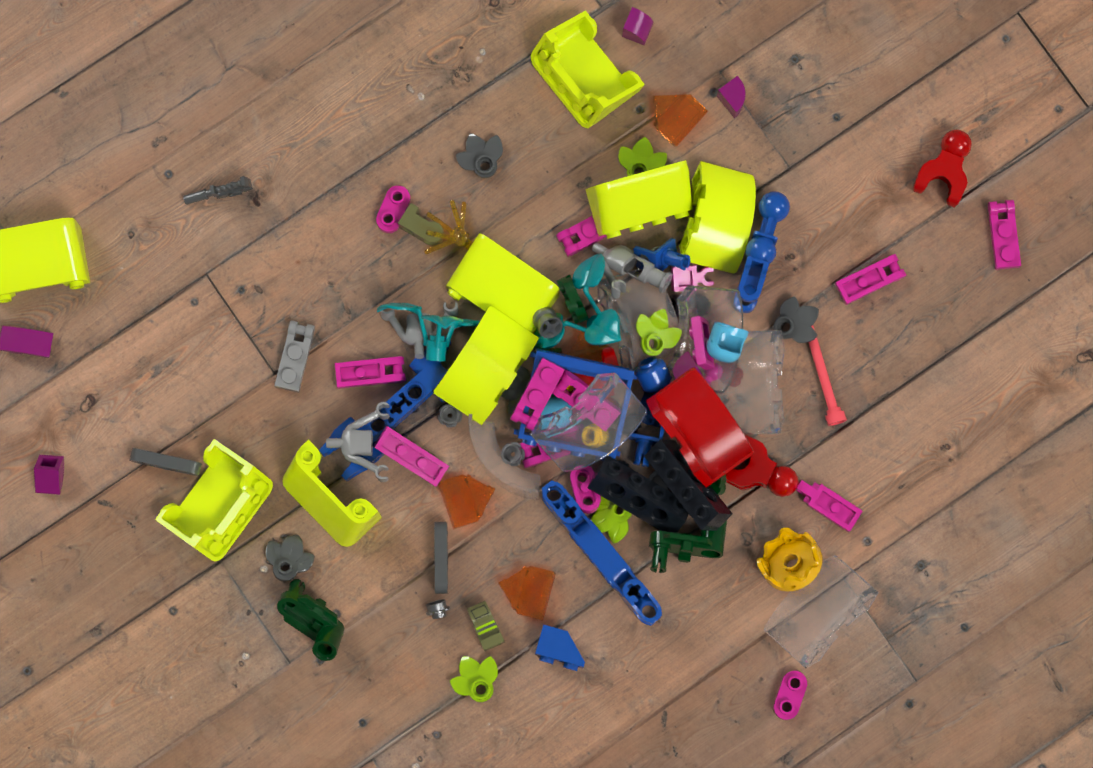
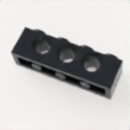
[644,439,732,531]
[587,455,689,533]

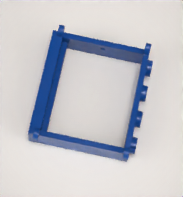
[513,349,637,461]

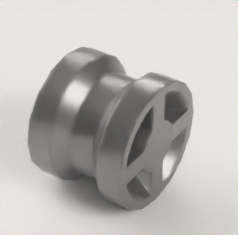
[533,307,563,338]

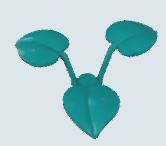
[533,253,621,350]
[377,303,480,361]

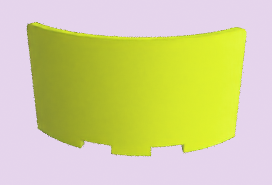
[679,161,756,274]
[433,306,539,425]

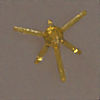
[424,200,473,254]

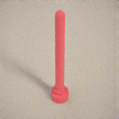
[808,325,847,426]

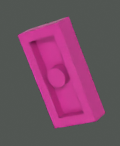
[689,316,715,370]

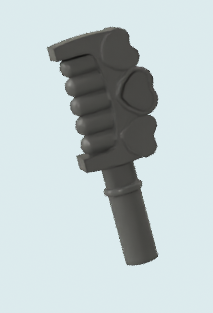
[183,176,253,205]

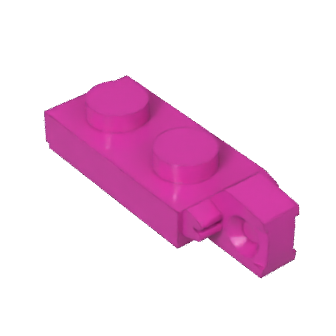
[796,480,863,533]

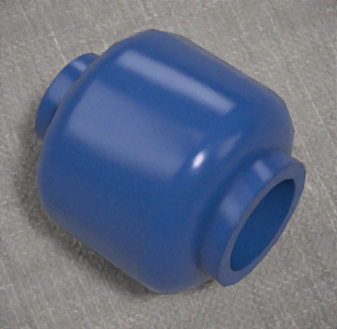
[635,356,672,394]

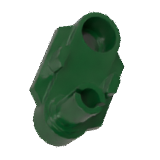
[649,520,727,573]
[277,579,345,661]

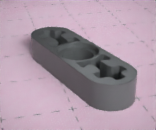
[129,448,202,476]
[434,522,448,594]

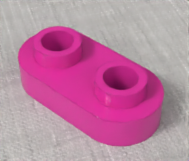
[376,186,411,233]
[570,464,601,514]
[773,671,807,720]

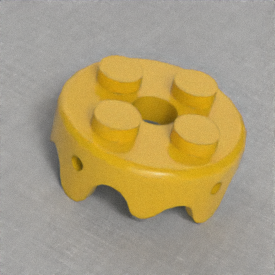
[757,527,823,592]

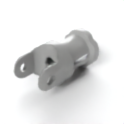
[626,256,673,293]

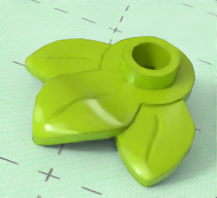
[618,137,667,176]
[636,309,682,356]
[590,496,632,544]
[450,656,498,702]

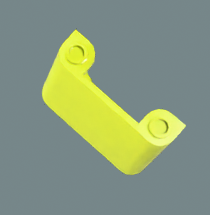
[531,10,645,128]
[0,218,90,303]
[446,233,560,333]
[155,439,273,561]
[282,440,382,547]

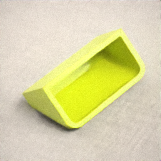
[585,160,693,239]

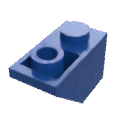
[535,624,585,671]

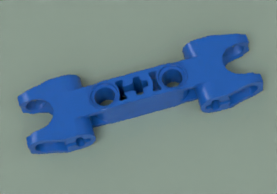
[319,338,452,482]
[542,480,662,626]

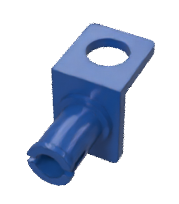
[633,238,690,271]
[628,426,664,467]

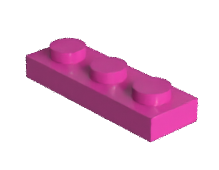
[373,426,449,487]

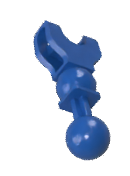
[734,191,790,313]

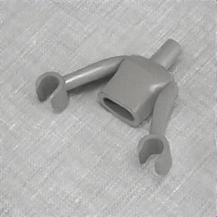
[592,243,661,299]
[380,302,458,359]
[326,402,390,483]

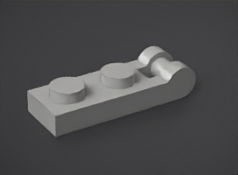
[274,320,315,393]

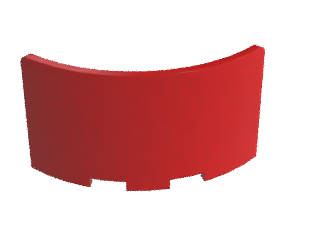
[646,367,754,488]

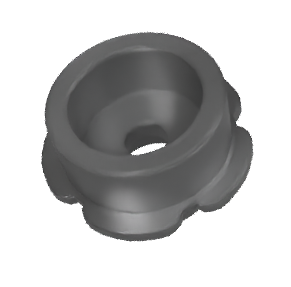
[438,404,462,428]
[501,442,525,466]
[426,599,450,619]

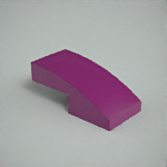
[0,326,53,358]

